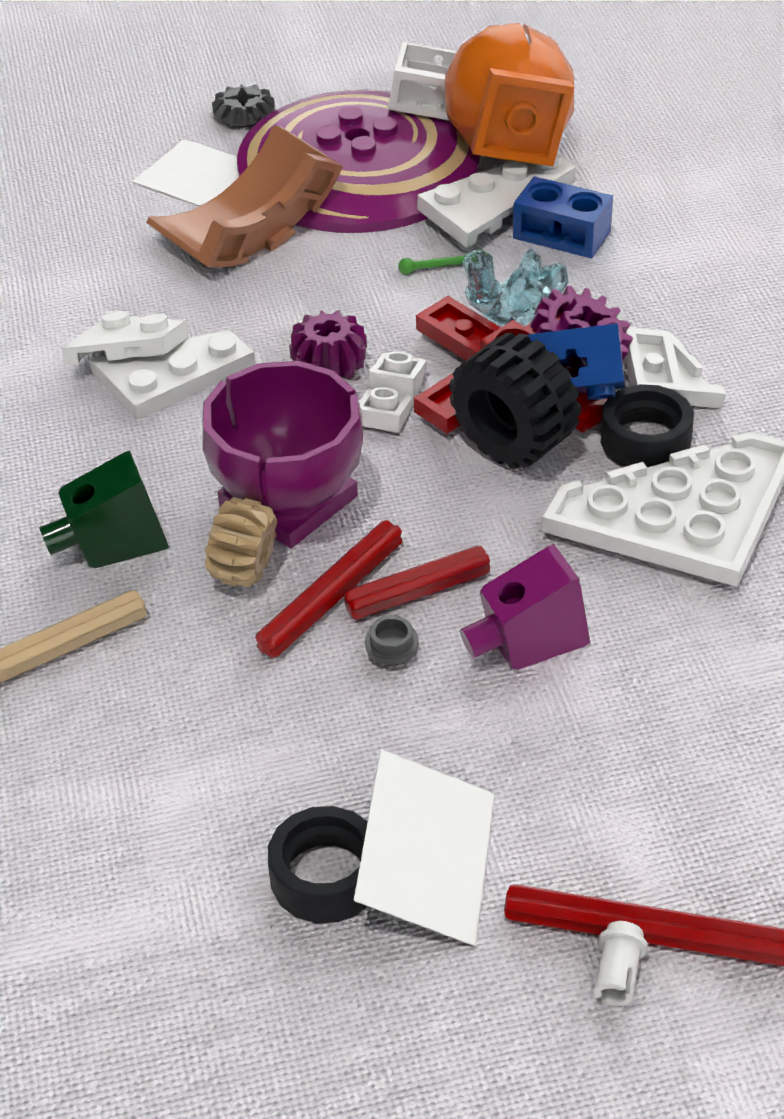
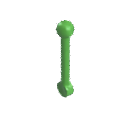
[398,250,487,275]

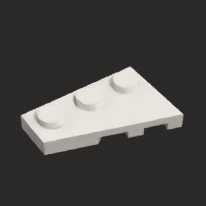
[89,329,255,420]

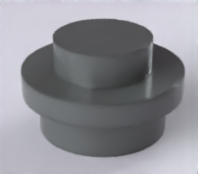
[365,615,419,665]

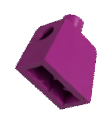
[460,544,591,670]

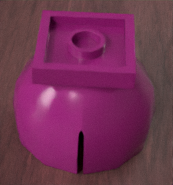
[202,361,363,549]

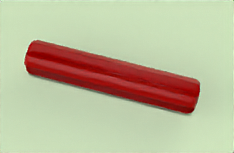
[344,545,490,620]

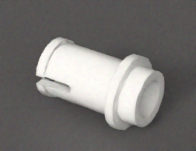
[593,921,648,1007]

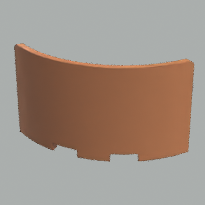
[146,125,343,268]

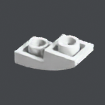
[359,351,427,433]

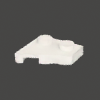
[62,311,189,365]

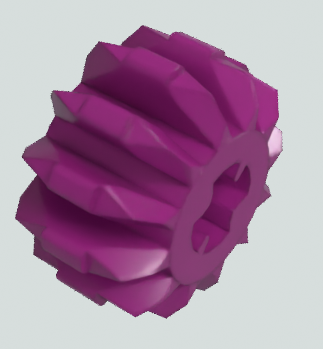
[289,310,367,378]

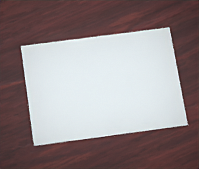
[131,139,239,206]
[354,749,495,947]

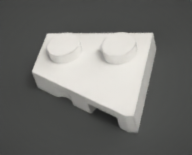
[625,327,726,409]

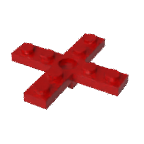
[414,296,608,434]

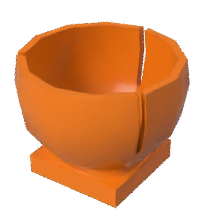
[445,23,575,167]

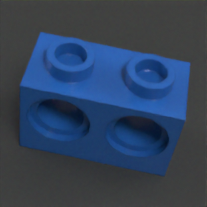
[513,176,613,259]

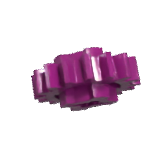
[530,286,633,377]

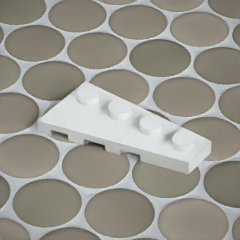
[417,153,576,248]

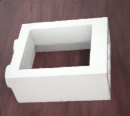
[388,41,457,121]

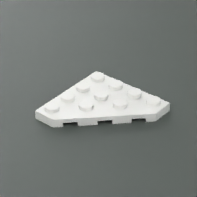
[542,431,784,587]

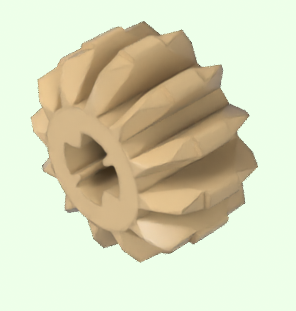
[205,497,277,588]

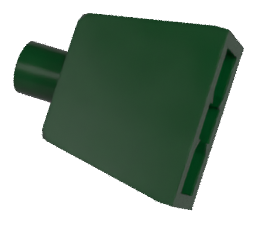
[39,450,170,568]

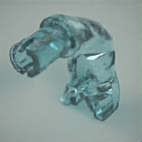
[463,249,569,324]

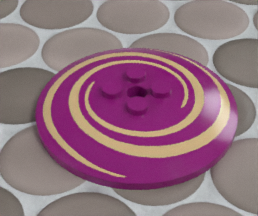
[237,89,480,233]

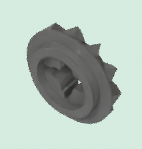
[212,84,275,127]

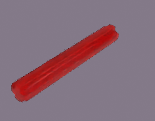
[255,520,402,658]

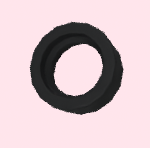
[600,384,694,468]
[268,806,368,923]

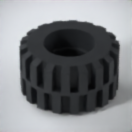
[449,333,581,468]

